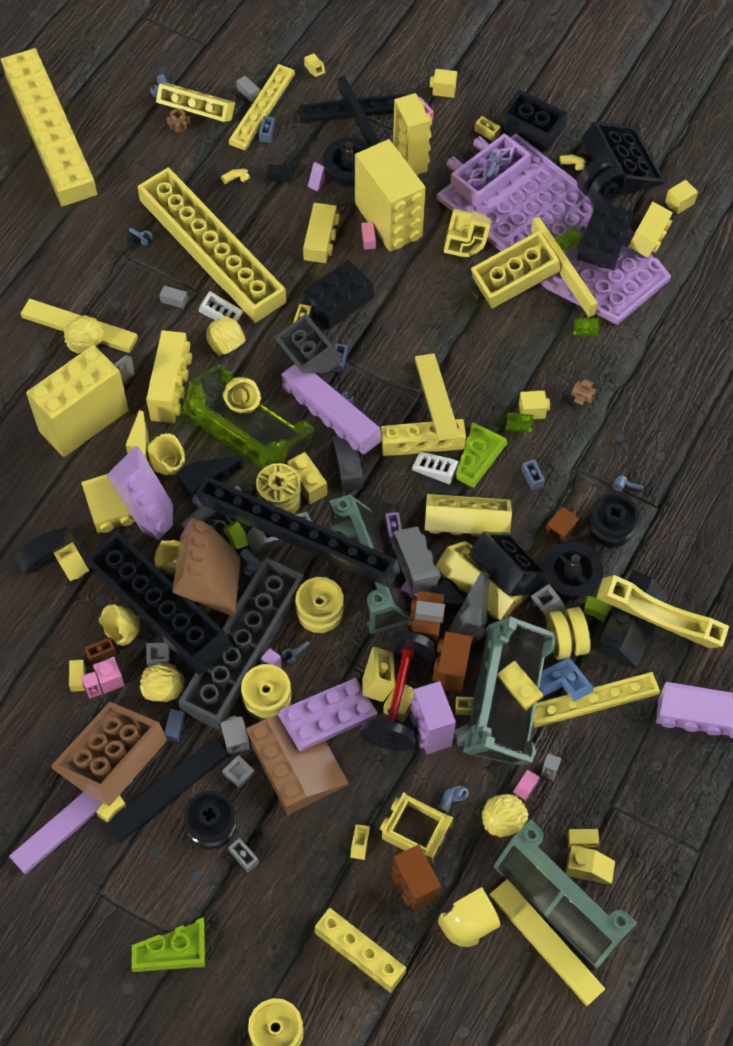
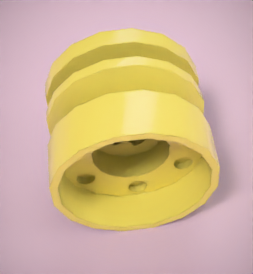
[256,463,301,514]

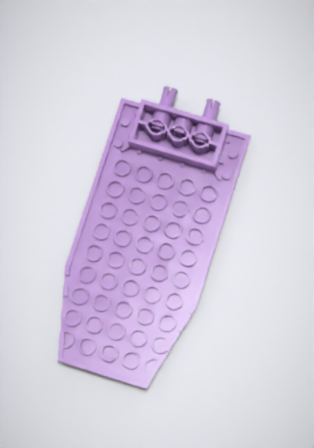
[437,133,671,325]

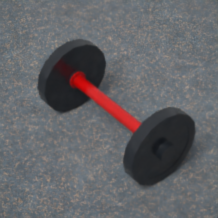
[360,630,437,751]

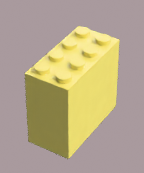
[355,139,426,252]
[26,344,129,457]

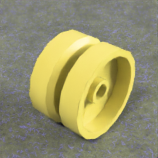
[295,577,344,633]
[546,607,590,660]
[241,664,291,721]
[248,998,304,1046]

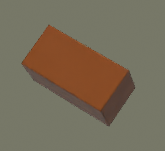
[84,637,117,664]

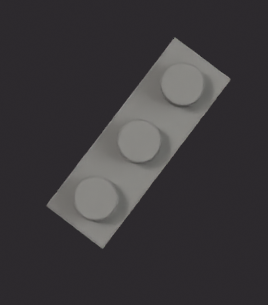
[392,526,440,594]

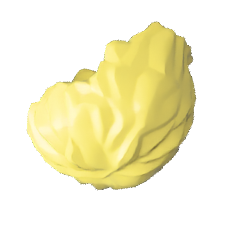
[64,315,104,354]
[206,317,246,356]
[223,377,261,413]
[147,433,185,476]
[154,540,180,577]
[99,604,140,646]
[140,663,185,702]
[482,794,529,837]

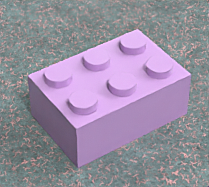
[409,681,456,755]

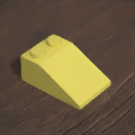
[81,474,136,534]

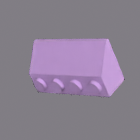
[107,446,173,540]
[656,682,733,738]

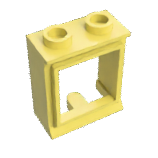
[380,792,453,864]

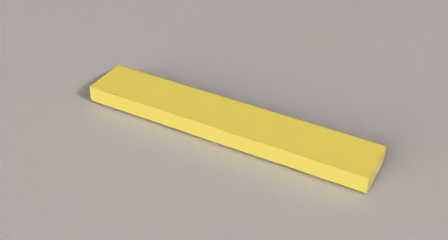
[229,64,295,151]
[531,217,598,317]
[21,299,138,353]
[415,353,459,441]
[532,672,660,728]
[489,879,605,1006]

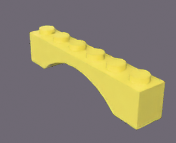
[596,575,729,649]

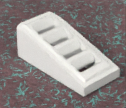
[198,291,244,322]
[412,452,459,485]

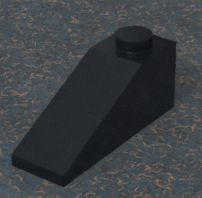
[176,455,244,501]

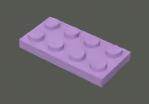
[278,678,378,751]

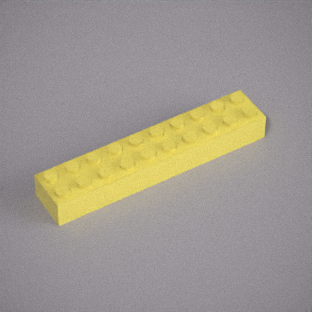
[1,48,97,207]
[137,167,286,323]

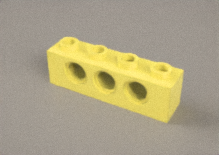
[156,83,235,122]
[381,419,466,456]
[315,908,406,993]

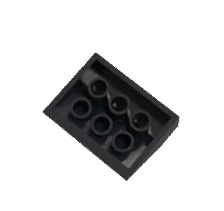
[582,121,665,194]

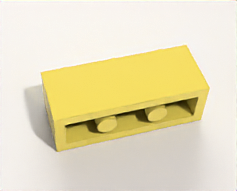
[628,201,673,258]
[303,203,340,263]

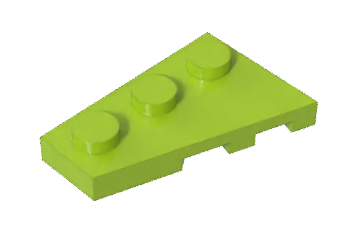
[456,422,507,488]
[132,917,205,972]

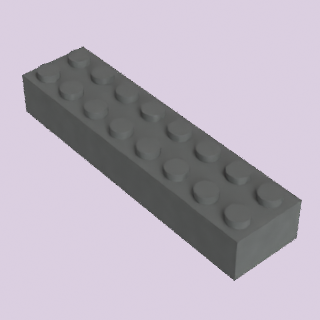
[178,557,304,731]

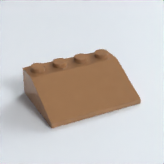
[172,518,241,616]
[51,702,167,806]
[246,716,349,816]

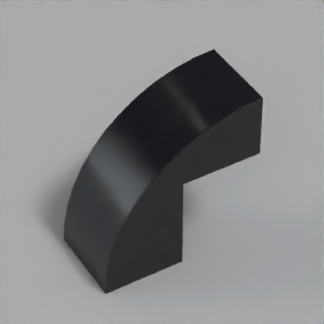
[14,527,77,573]

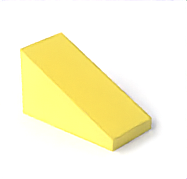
[350,824,370,860]

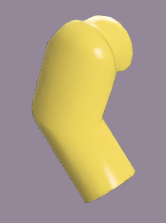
[559,155,586,170]
[221,168,250,184]

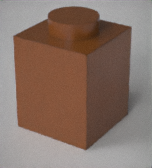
[545,507,579,544]

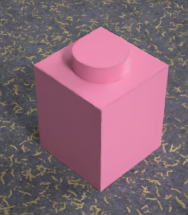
[93,657,125,694]

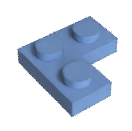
[539,658,593,701]

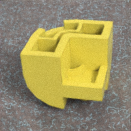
[444,209,491,257]
[438,887,500,947]

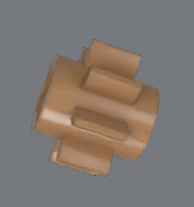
[167,109,190,132]
[571,379,596,406]

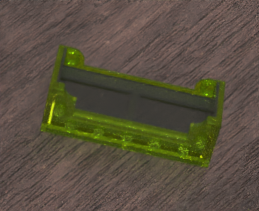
[181,364,315,469]

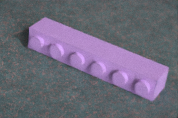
[281,364,382,455]

